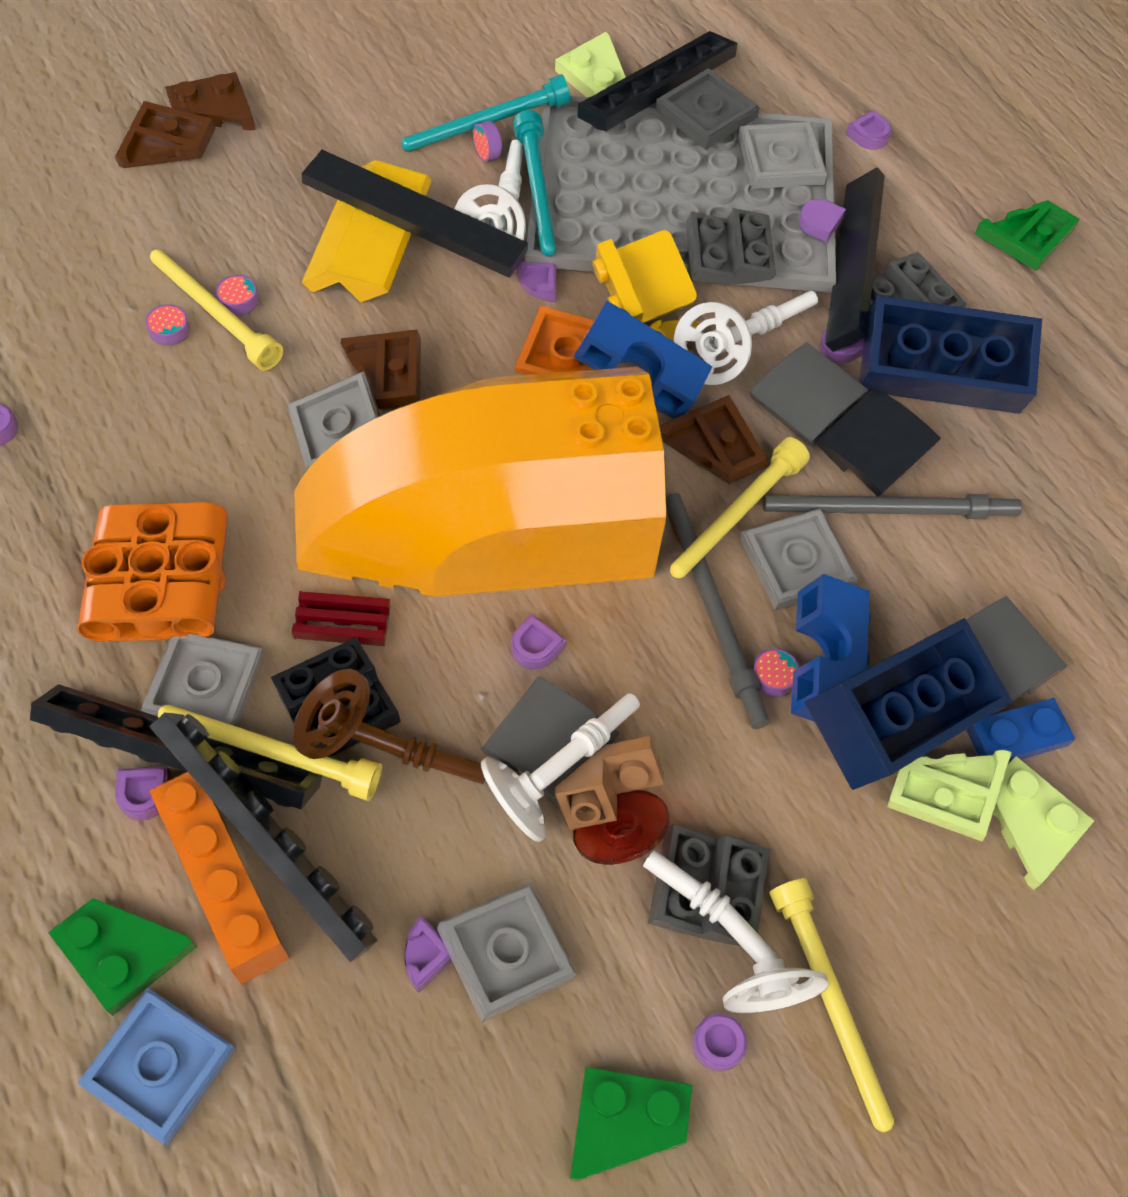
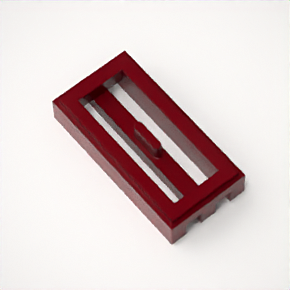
[292,591,391,646]

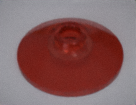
[573,790,670,865]

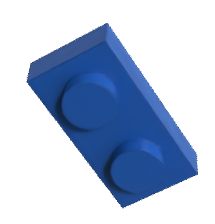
[966,698,1075,763]

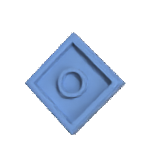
[77,988,236,1146]

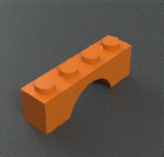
[149,772,289,984]

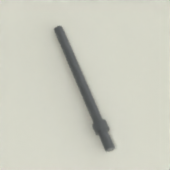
[666,493,770,729]
[763,494,1022,519]

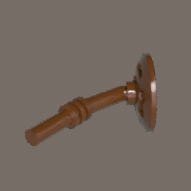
[293,669,485,784]

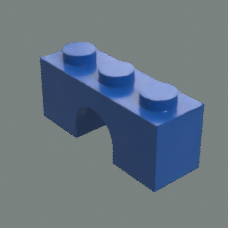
[573,301,713,419]
[791,574,871,722]

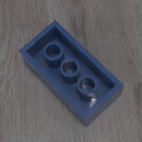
[859,295,1042,414]
[804,618,1012,790]

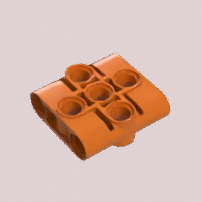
[77,502,228,642]

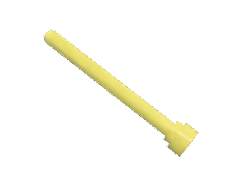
[150,249,283,371]
[670,437,810,579]
[158,705,382,801]
[769,878,894,1132]

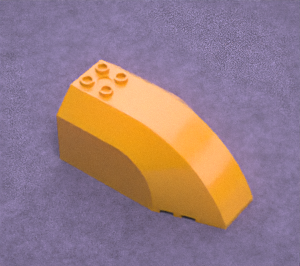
[294,367,666,597]

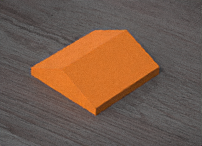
[515,306,594,375]

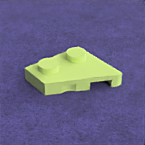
[555,32,626,97]
[887,750,1012,842]
[992,756,1094,890]

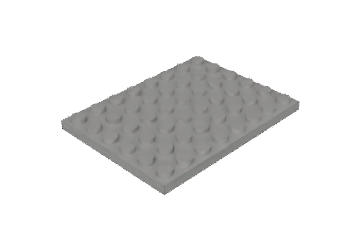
[525,96,836,293]

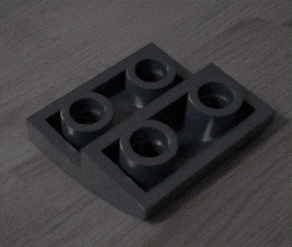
[815,387,941,497]
[271,637,401,757]

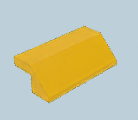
[302,160,432,303]

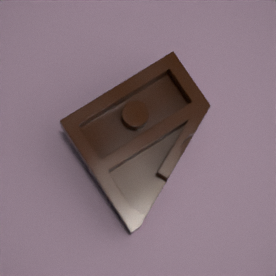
[165,72,255,131]
[115,101,216,168]
[340,329,421,409]
[659,395,767,484]

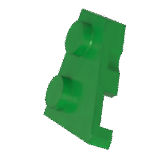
[975,200,1080,271]
[48,898,197,1016]
[569,1067,692,1182]

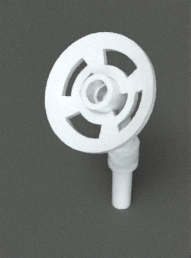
[454,140,526,240]
[673,290,818,385]
[481,693,640,842]
[643,849,829,1013]

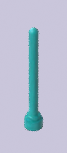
[401,74,571,152]
[513,110,556,256]

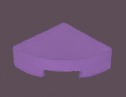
[517,262,556,302]
[405,916,452,993]

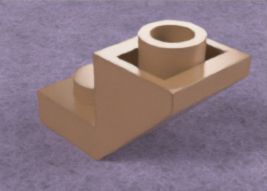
[555,735,664,830]

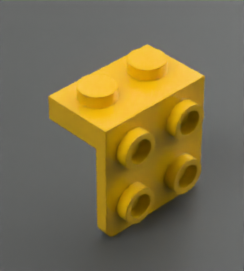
[592,230,697,324]

